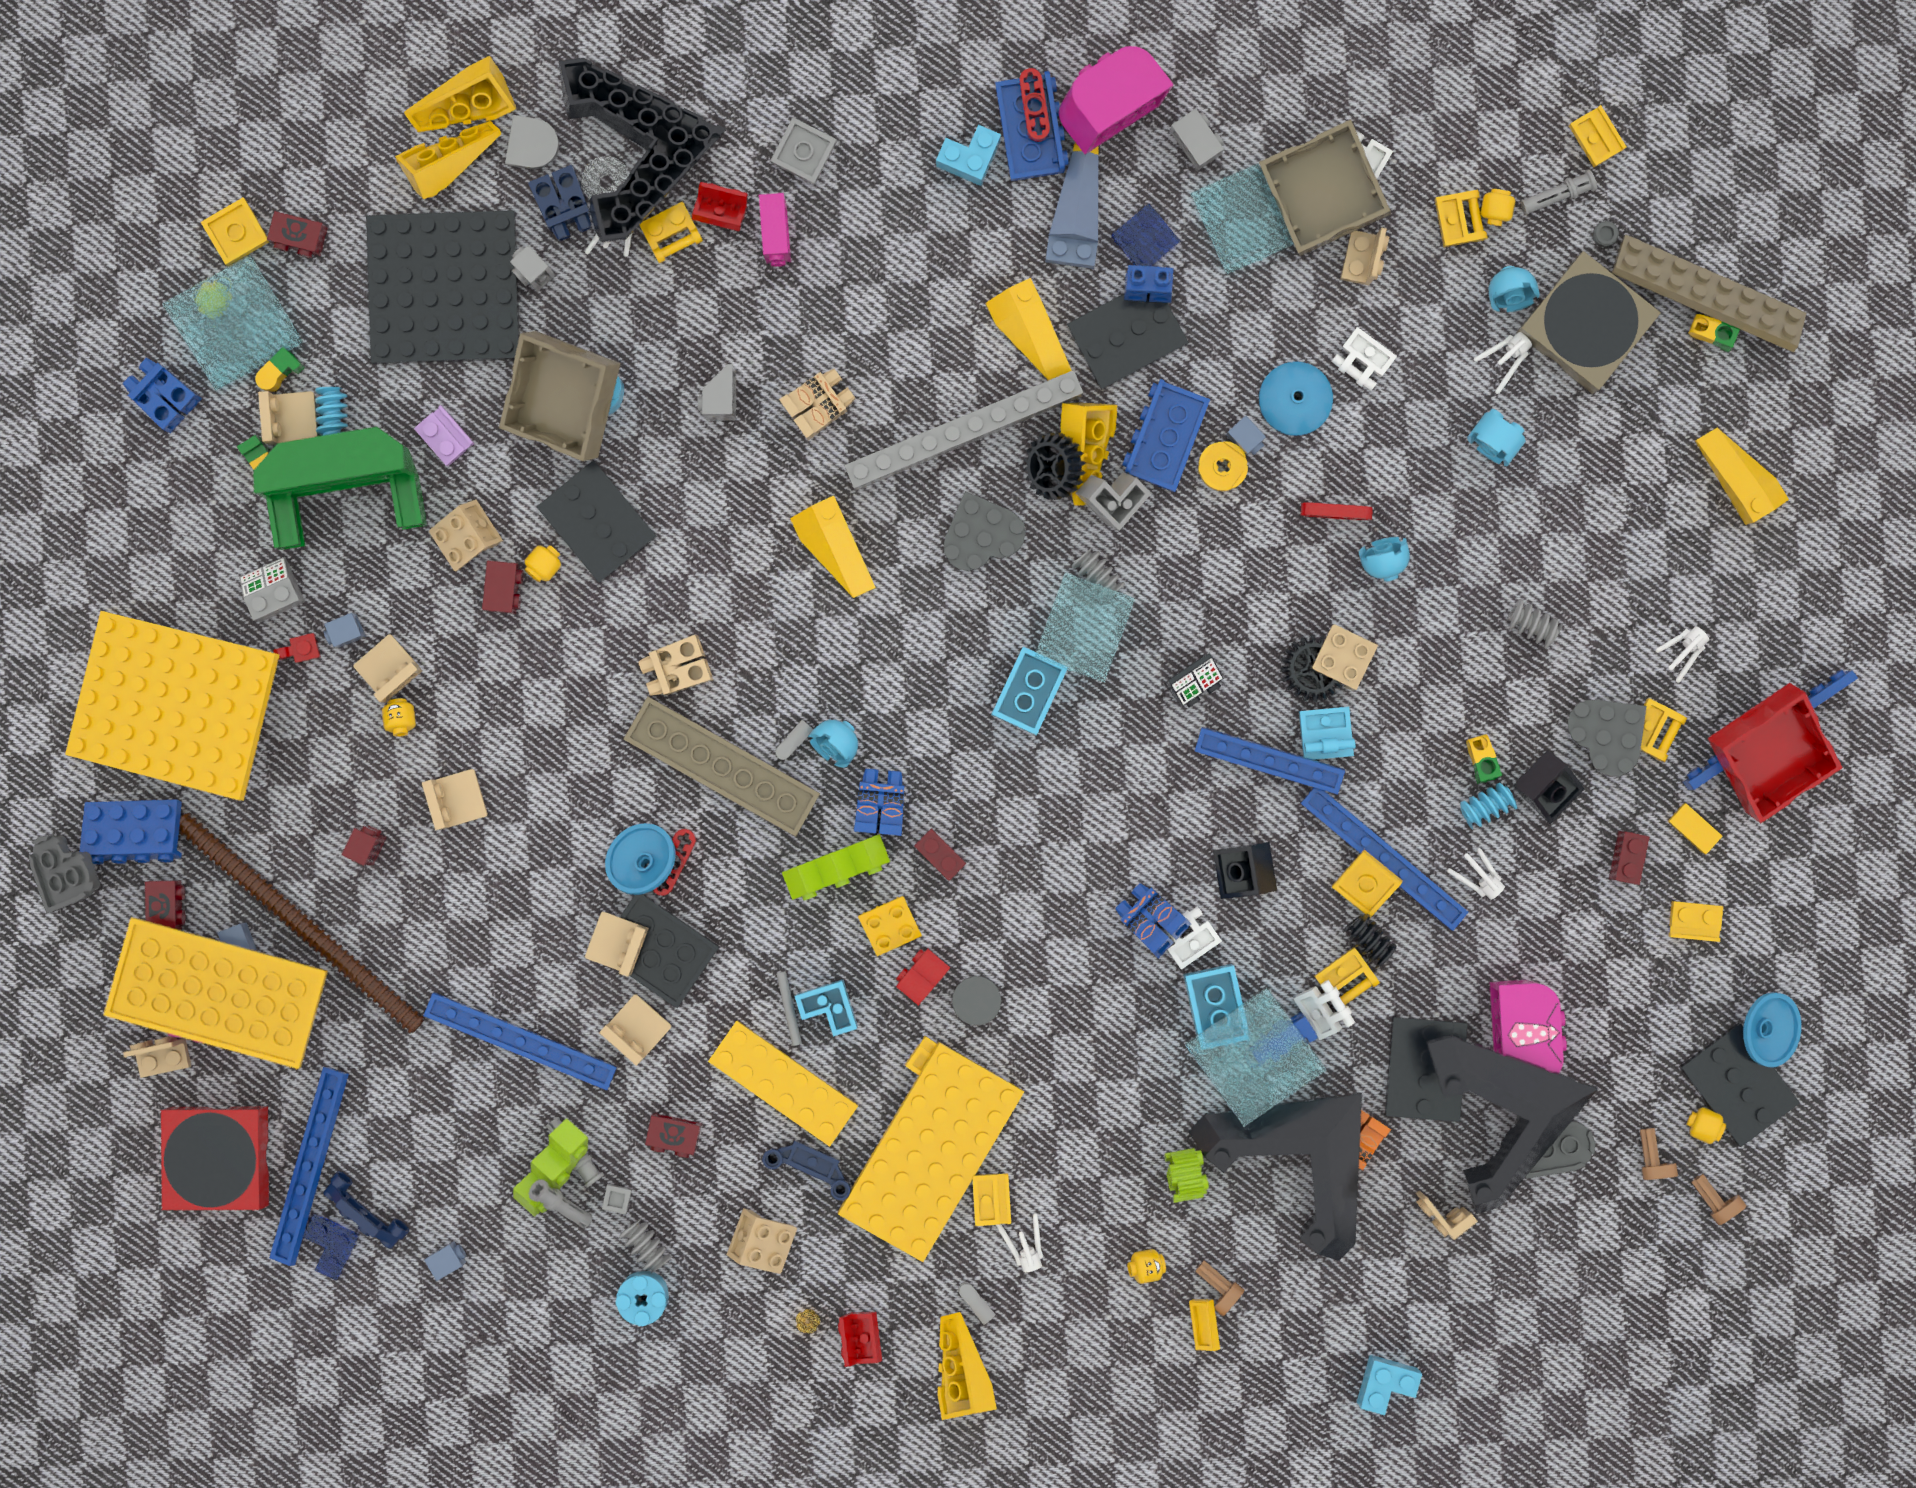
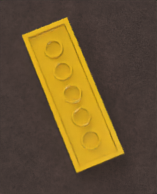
[708,1020,858,1147]

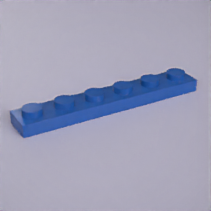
[1195,727,1345,794]

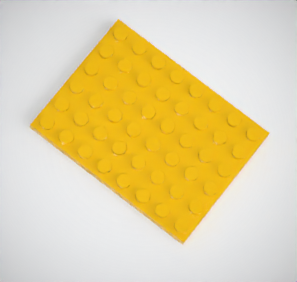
[65,611,280,801]

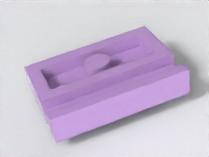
[414,405,475,467]

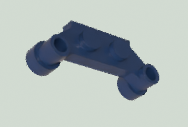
[762,1140,851,1200]
[323,1171,409,1249]

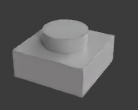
[602,1184,632,1214]

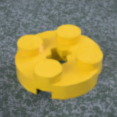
[1198,441,1248,492]

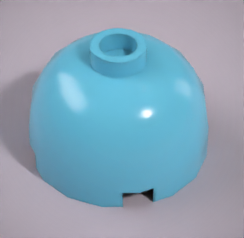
[1488,266,1540,312]
[1359,537,1410,581]
[808,719,858,768]

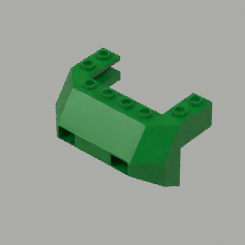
[253,427,427,550]

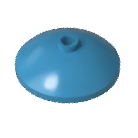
[1259,362,1333,436]
[605,823,676,895]
[1743,992,1801,1067]

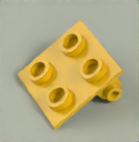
[858,896,922,956]

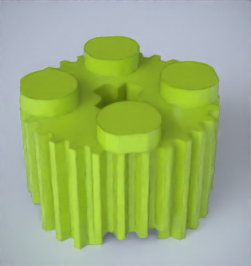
[1164,1148,1209,1203]

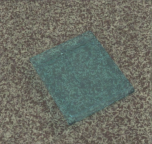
[1191,163,1294,275]
[1034,573,1135,683]

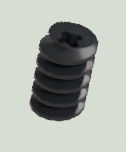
[1342,914,1397,968]

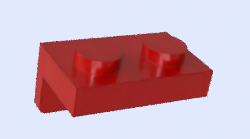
[692,182,748,231]
[838,1311,882,1367]

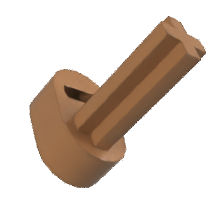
[1640,1128,1678,1180]
[1691,1174,1747,1225]
[1195,1260,1245,1317]

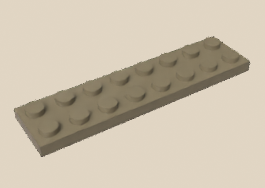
[1612,234,1806,352]
[623,696,821,837]

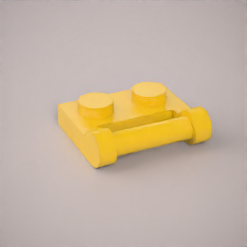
[1434,190,1488,247]
[640,201,703,263]
[1641,698,1687,762]
[1314,947,1380,1005]

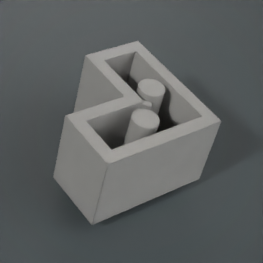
[1076,472,1152,531]

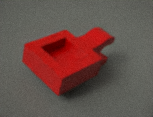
[273,633,321,663]

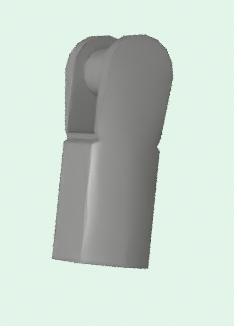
[776,719,813,760]
[958,1282,996,1325]

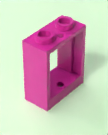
[759,193,791,267]

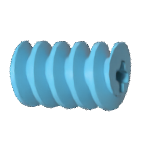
[315,387,348,436]
[1460,783,1517,830]

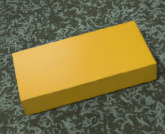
[1667,803,1722,854]
[1189,1299,1220,1351]

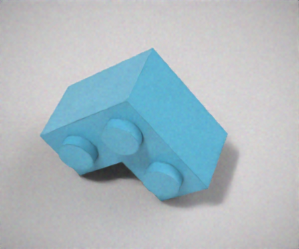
[936,125,1001,186]
[795,979,858,1036]
[1357,1355,1422,1415]

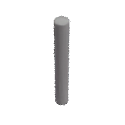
[776,971,802,1046]

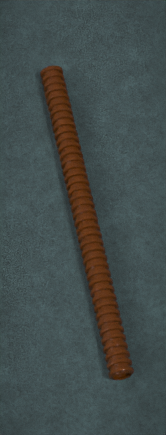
[179,813,425,1034]

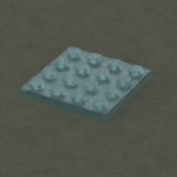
[162,255,303,390]
[1185,987,1326,1127]

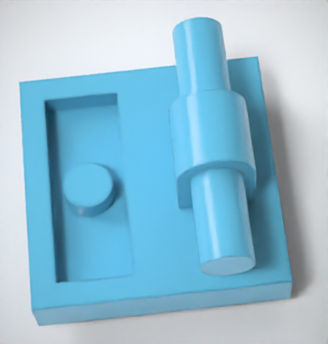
[1299,707,1355,760]

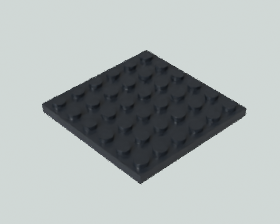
[366,210,520,364]

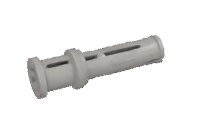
[1520,170,1597,215]
[546,1117,604,1188]
[529,1179,592,1228]

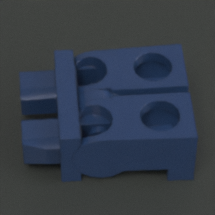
[528,165,592,241]

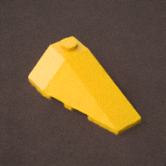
[404,56,516,132]
[395,121,501,199]
[985,278,1072,381]
[1061,403,1117,506]
[1695,428,1789,525]
[790,496,876,598]
[938,1312,997,1420]

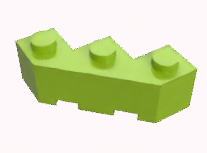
[782,834,890,901]
[513,1118,588,1217]

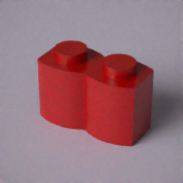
[896,948,950,1006]

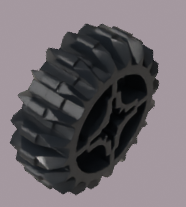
[1023,432,1086,500]
[1280,635,1343,702]

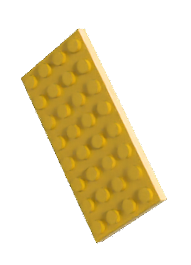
[104,917,328,1069]
[837,1042,1024,1262]

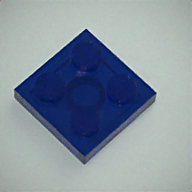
[1111,204,1181,266]

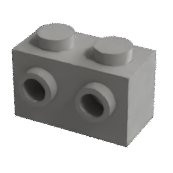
[1170,108,1224,171]
[510,245,556,292]

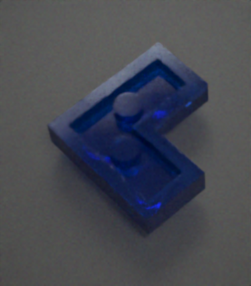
[303,1213,360,1281]

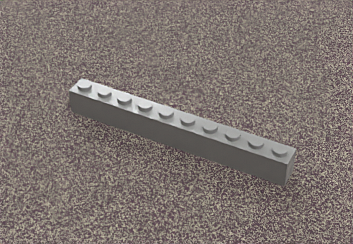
[844,370,1083,491]

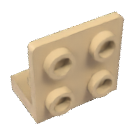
[1340,228,1389,286]
[258,391,318,445]
[429,500,503,571]
[1312,624,1378,691]
[353,634,423,703]
[422,769,488,830]
[585,912,649,977]
[599,994,672,1066]
[123,1036,191,1078]
[1416,1191,1478,1240]
[727,1208,797,1274]

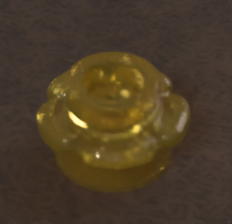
[796,1309,820,1334]

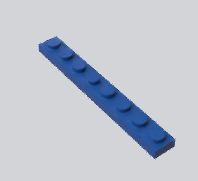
[1683,669,1858,790]
[1300,787,1469,931]
[423,992,618,1090]
[269,1067,349,1266]

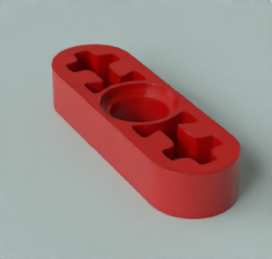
[1019,68,1050,142]
[1300,503,1373,521]
[653,829,697,896]

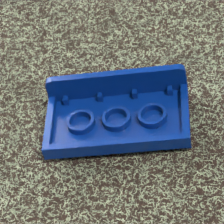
[995,71,1069,181]
[1122,379,1210,493]
[79,800,182,864]

